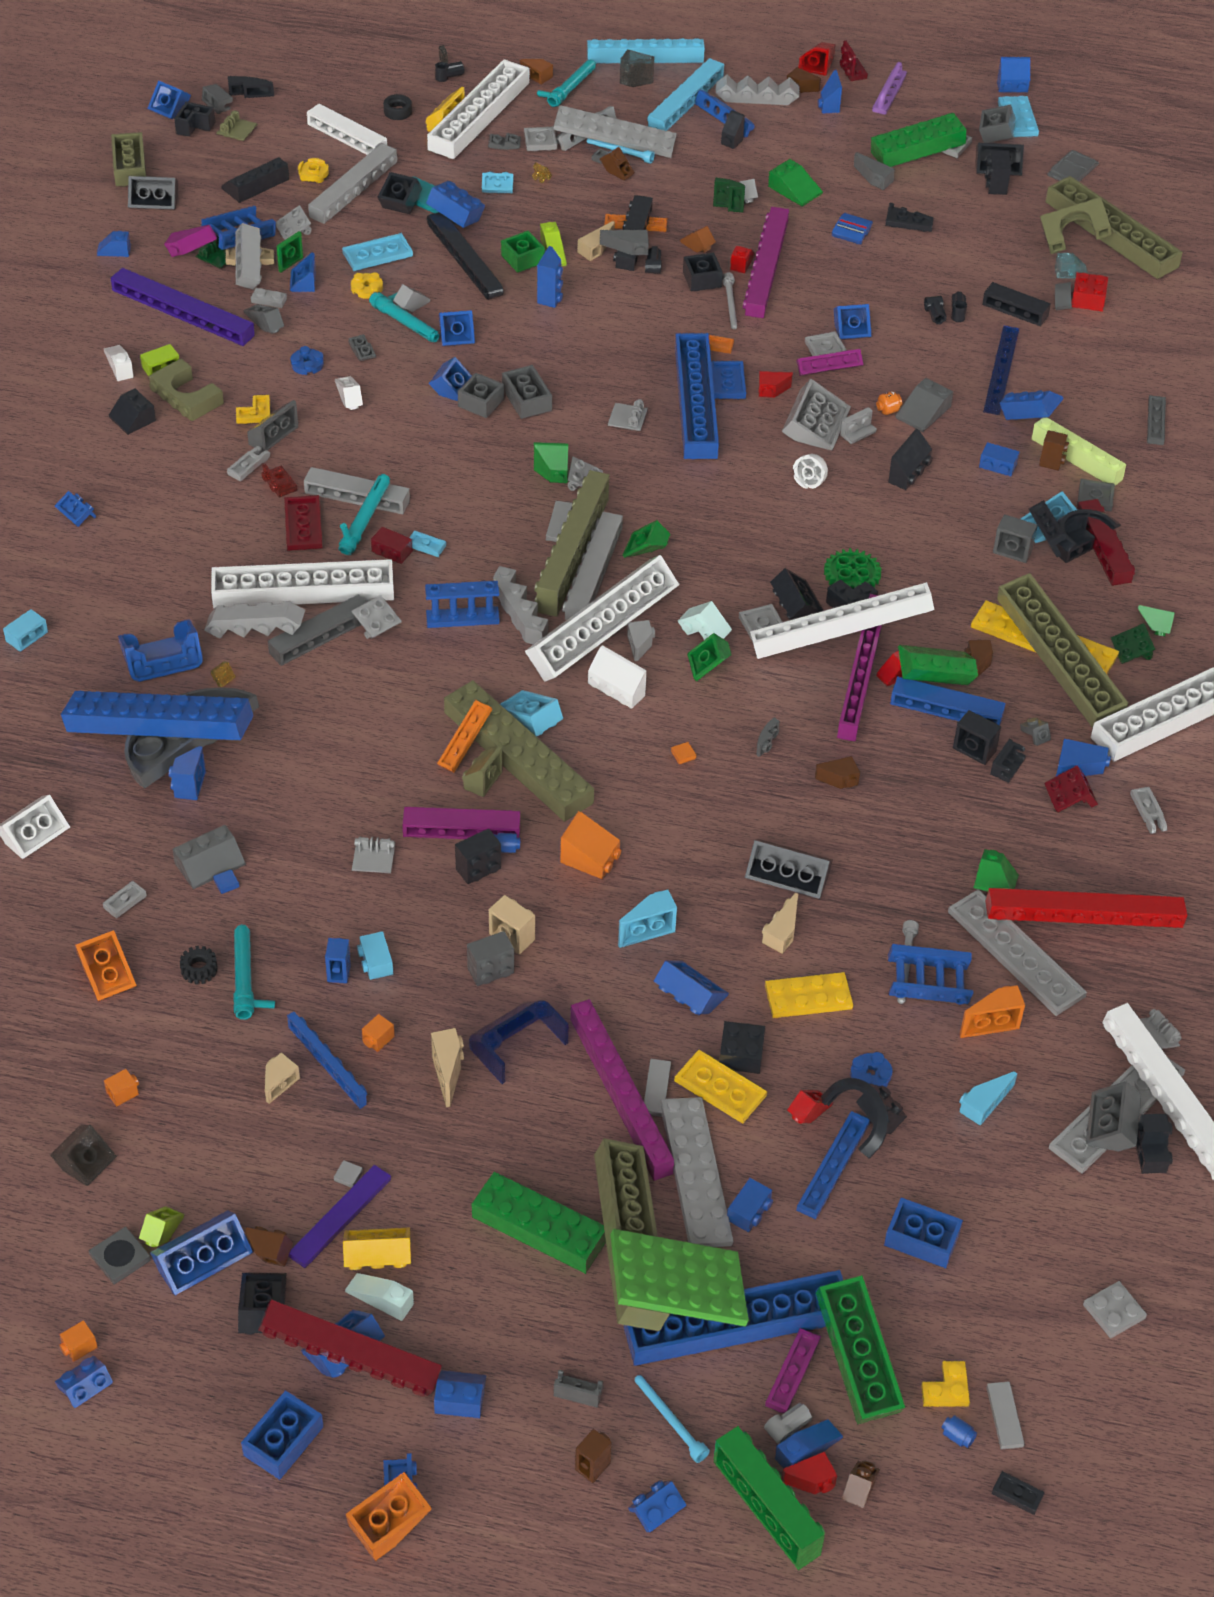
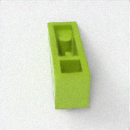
[540,222,567,266]

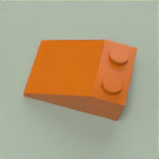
[75,930,137,1001]
[960,985,1025,1038]
[345,1472,431,1561]

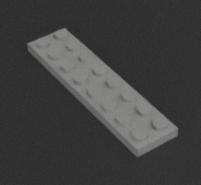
[553,105,677,158]
[948,889,1087,1016]
[1049,1057,1185,1174]
[660,1097,733,1247]

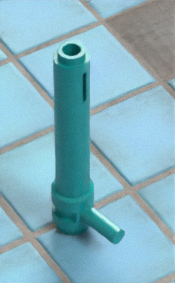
[537,60,596,107]
[369,292,440,342]
[338,474,390,556]
[233,924,275,1020]

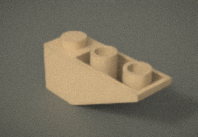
[578,221,615,261]
[762,893,798,954]

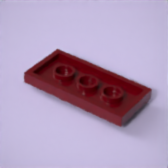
[284,495,323,551]

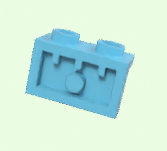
[482,172,513,193]

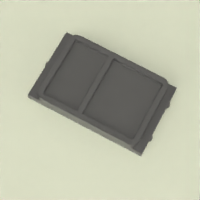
[1048,150,1099,182]

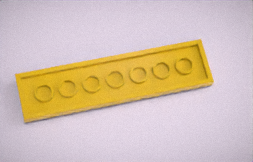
[971,600,1119,675]

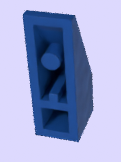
[775,1419,843,1469]

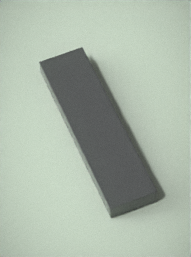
[1147,395,1166,445]

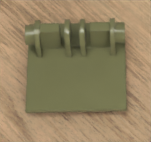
[216,110,257,141]

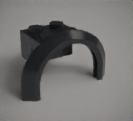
[1052,509,1121,563]
[821,1078,907,1158]

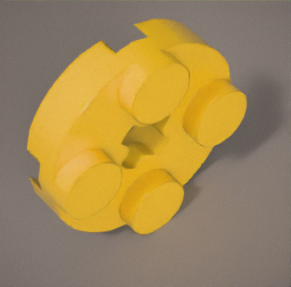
[298,158,329,183]
[351,272,383,299]

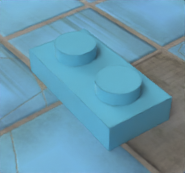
[409,531,446,557]

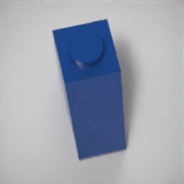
[1056,739,1111,776]

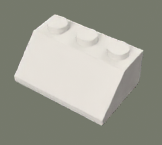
[588,645,646,708]
[0,795,70,859]

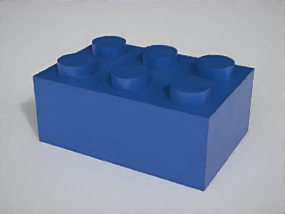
[426,181,485,228]
[884,1197,963,1268]
[241,1390,323,1480]

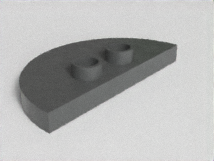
[124,688,260,788]

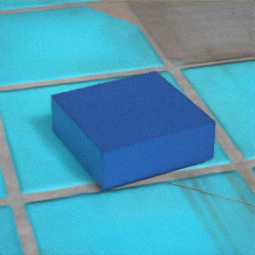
[213,870,239,894]

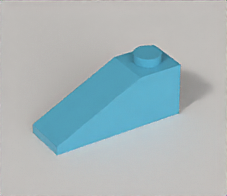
[959,1071,1018,1126]

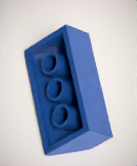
[150,1210,253,1295]

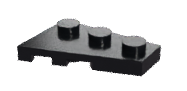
[885,202,934,232]

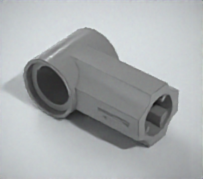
[764,1402,812,1445]

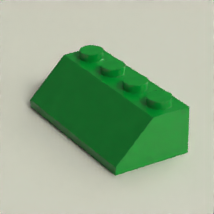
[898,645,978,686]

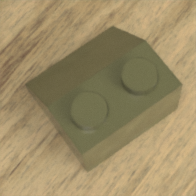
[462,746,502,797]

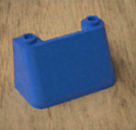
[118,619,203,681]

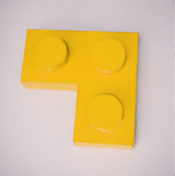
[236,395,270,424]
[921,1361,970,1407]

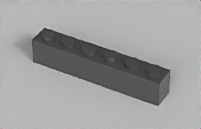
[268,594,366,666]

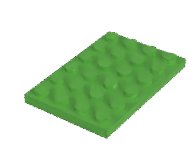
[610,1229,749,1326]

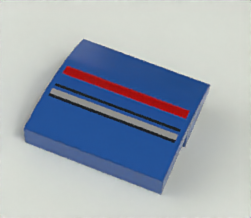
[832,213,873,245]

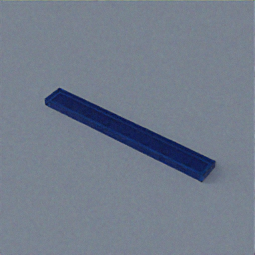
[983,326,1019,415]

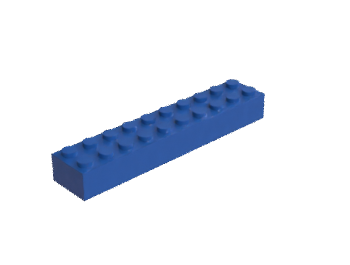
[675,333,719,459]
[61,691,253,740]
[623,1270,843,1366]

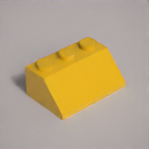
[426,87,465,132]
[343,1227,411,1270]

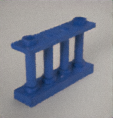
[201,206,276,250]
[425,581,499,628]
[888,944,973,1005]

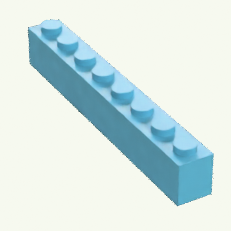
[587,38,705,64]
[647,58,724,131]

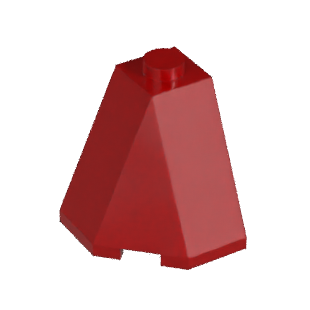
[798,42,836,76]

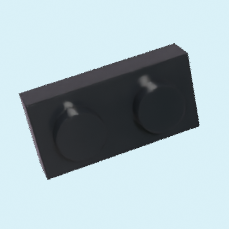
[991,1471,1045,1515]

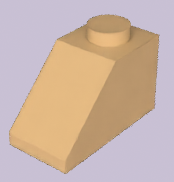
[265,1053,300,1104]

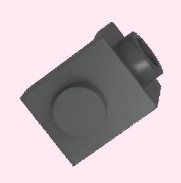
[1020,717,1051,746]

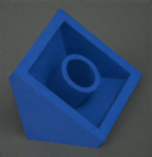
[290,252,316,292]

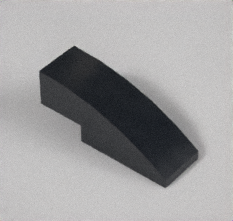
[228,76,274,98]

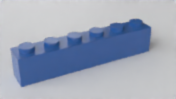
[890,676,1006,726]

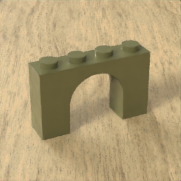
[1040,197,1112,254]
[149,359,224,421]

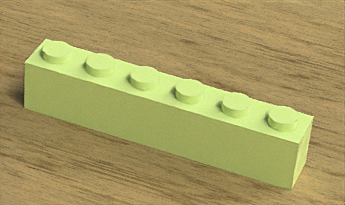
[1032,417,1126,486]

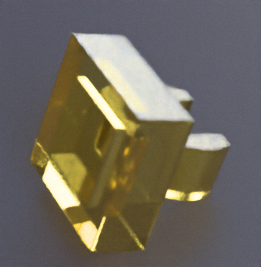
[532,162,552,183]
[210,661,236,687]

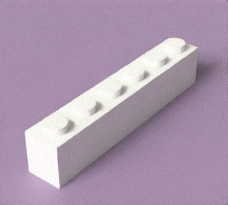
[307,104,387,155]

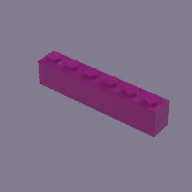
[402,807,520,839]

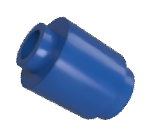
[494,833,521,853]
[941,1415,977,1448]

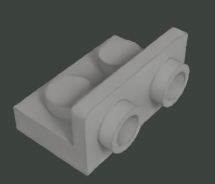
[840,407,877,444]

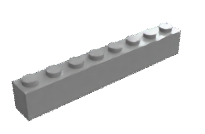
[308,143,398,224]
[562,512,623,620]

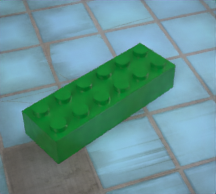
[871,113,967,167]
[472,1172,606,1274]
[815,1275,905,1425]
[713,1426,825,1571]

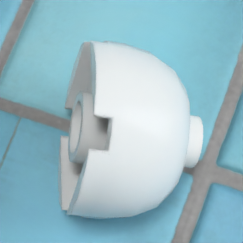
[793,454,828,489]

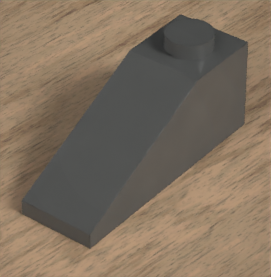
[853,152,895,190]
[599,230,648,255]
[243,304,284,334]

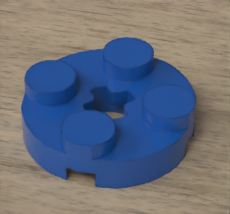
[290,346,324,375]
[850,1052,892,1087]

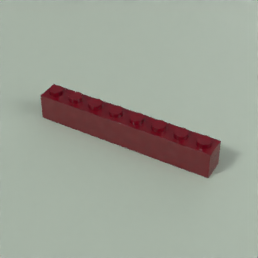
[258,1300,442,1397]

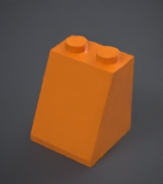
[560,811,622,879]

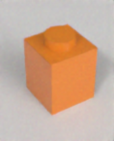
[362,1014,395,1052]
[104,1069,139,1107]
[59,1320,98,1362]

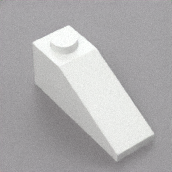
[104,345,133,381]
[335,376,363,410]

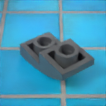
[488,133,521,150]
[1055,282,1072,310]
[348,334,376,361]
[756,717,780,757]

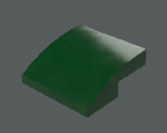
[713,177,745,213]

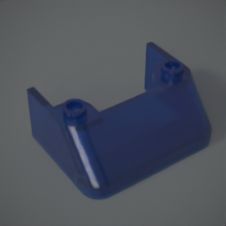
[469,1000,569,1084]

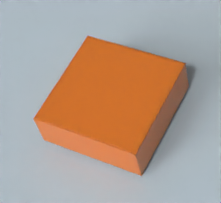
[671,742,696,764]

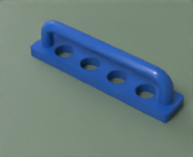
[695,90,755,137]

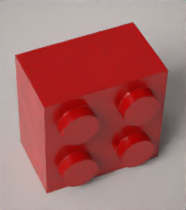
[1072,272,1108,312]

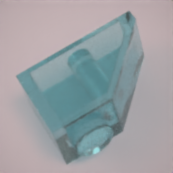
[1055,253,1088,278]

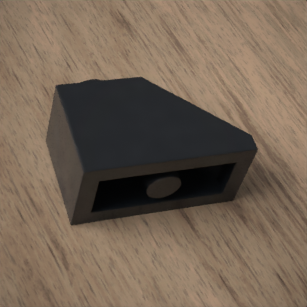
[721,110,745,149]

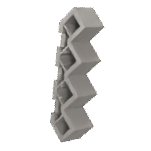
[716,74,799,105]
[493,566,548,645]
[204,601,305,639]

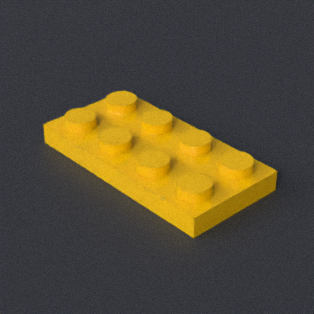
[765,972,853,1018]
[674,1050,767,1124]

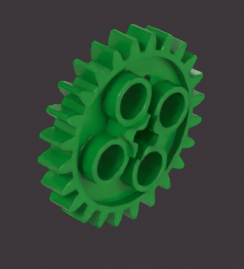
[824,548,882,589]

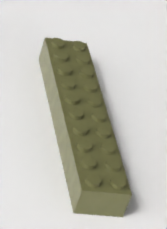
[1046,176,1183,279]
[534,470,610,617]
[997,573,1128,728]
[444,680,594,822]
[594,1138,670,1331]

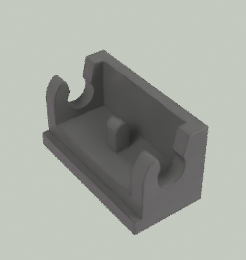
[202,84,233,114]
[554,1370,604,1408]

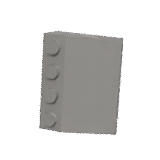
[782,379,851,450]

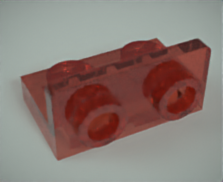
[261,464,298,498]

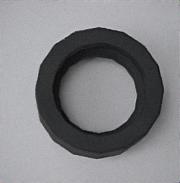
[383,94,412,120]

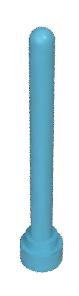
[586,138,655,164]
[635,1375,710,1463]

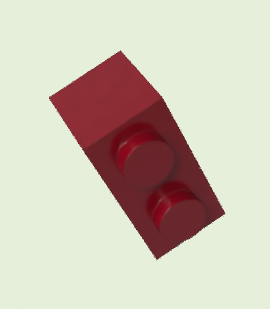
[371,527,413,564]

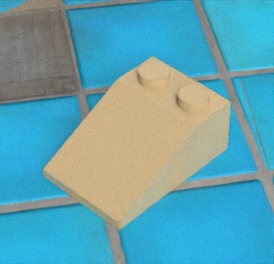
[431,1028,464,1107]

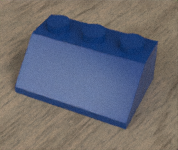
[537,246,563,308]
[1000,390,1063,420]
[654,960,729,1015]
[301,1310,385,1378]

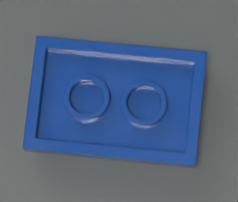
[711,361,746,399]

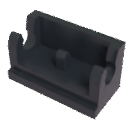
[990,738,1026,783]

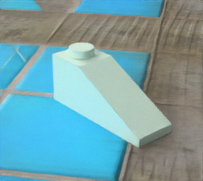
[345,1273,414,1321]

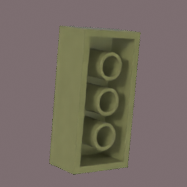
[111,132,146,187]

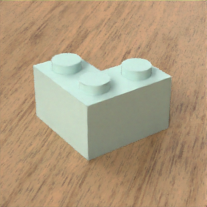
[678,601,732,640]

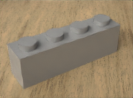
[236,223,262,290]

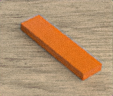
[604,214,667,232]
[437,700,493,773]

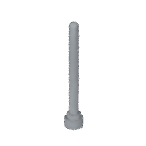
[722,272,737,330]
[897,920,919,1004]

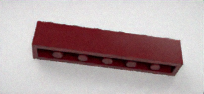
[1077,499,1135,586]

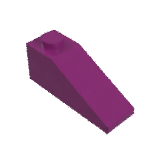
[164,225,217,257]

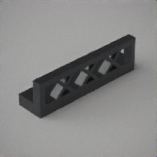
[1029,500,1067,557]

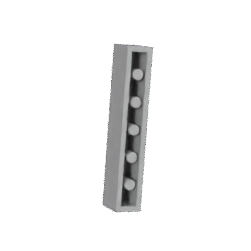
[304,467,410,515]

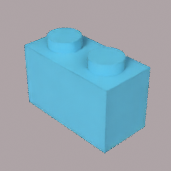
[3,609,48,652]
[357,931,393,980]

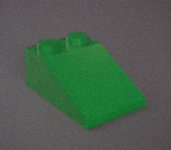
[768,159,823,207]

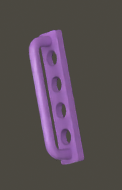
[872,62,907,115]

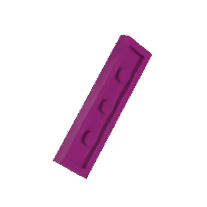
[796,349,864,376]
[765,1328,821,1414]

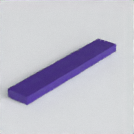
[288,1165,391,1268]

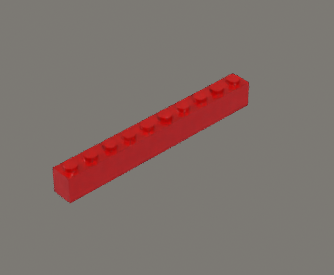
[985,888,1187,928]

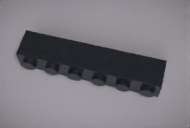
[613,195,653,271]

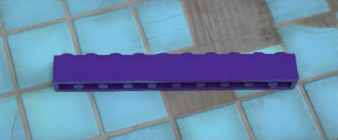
[111,268,255,346]

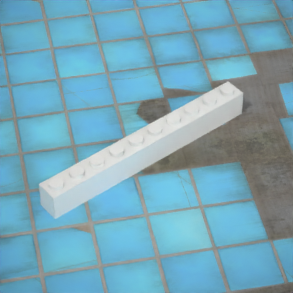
[750,582,934,659]
[1102,1003,1214,1180]

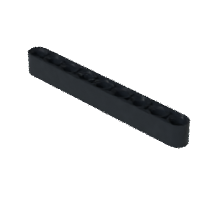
[427,212,504,300]

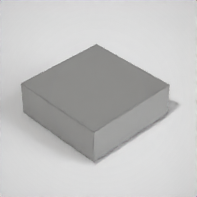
[334,1160,363,1188]

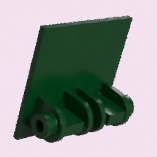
[195,235,226,269]
[1111,623,1156,664]

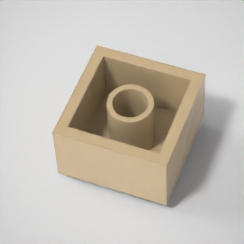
[489,895,535,954]

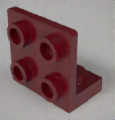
[840,40,868,82]
[1044,765,1098,812]

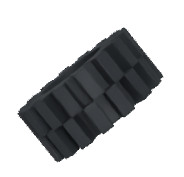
[180,946,218,985]

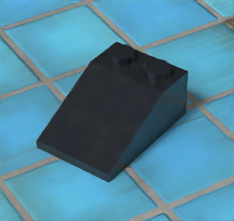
[238,1273,287,1335]

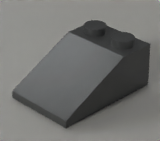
[896,378,953,432]

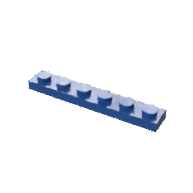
[287,1011,367,1109]
[796,1111,870,1219]

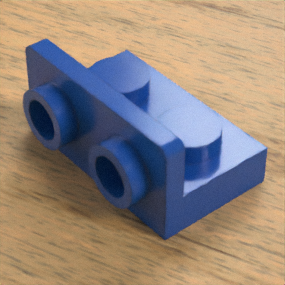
[55,491,96,527]

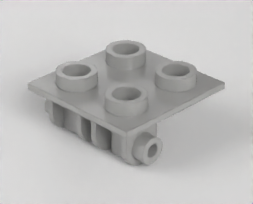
[276,205,311,240]
[608,399,648,431]
[568,456,603,491]
[351,595,402,639]
[352,836,396,873]
[1140,1009,1182,1049]

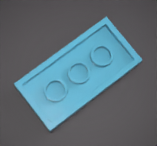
[998,96,1039,137]
[342,233,413,271]

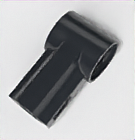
[435,61,464,82]
[645,246,662,274]
[951,291,967,322]
[924,296,947,325]

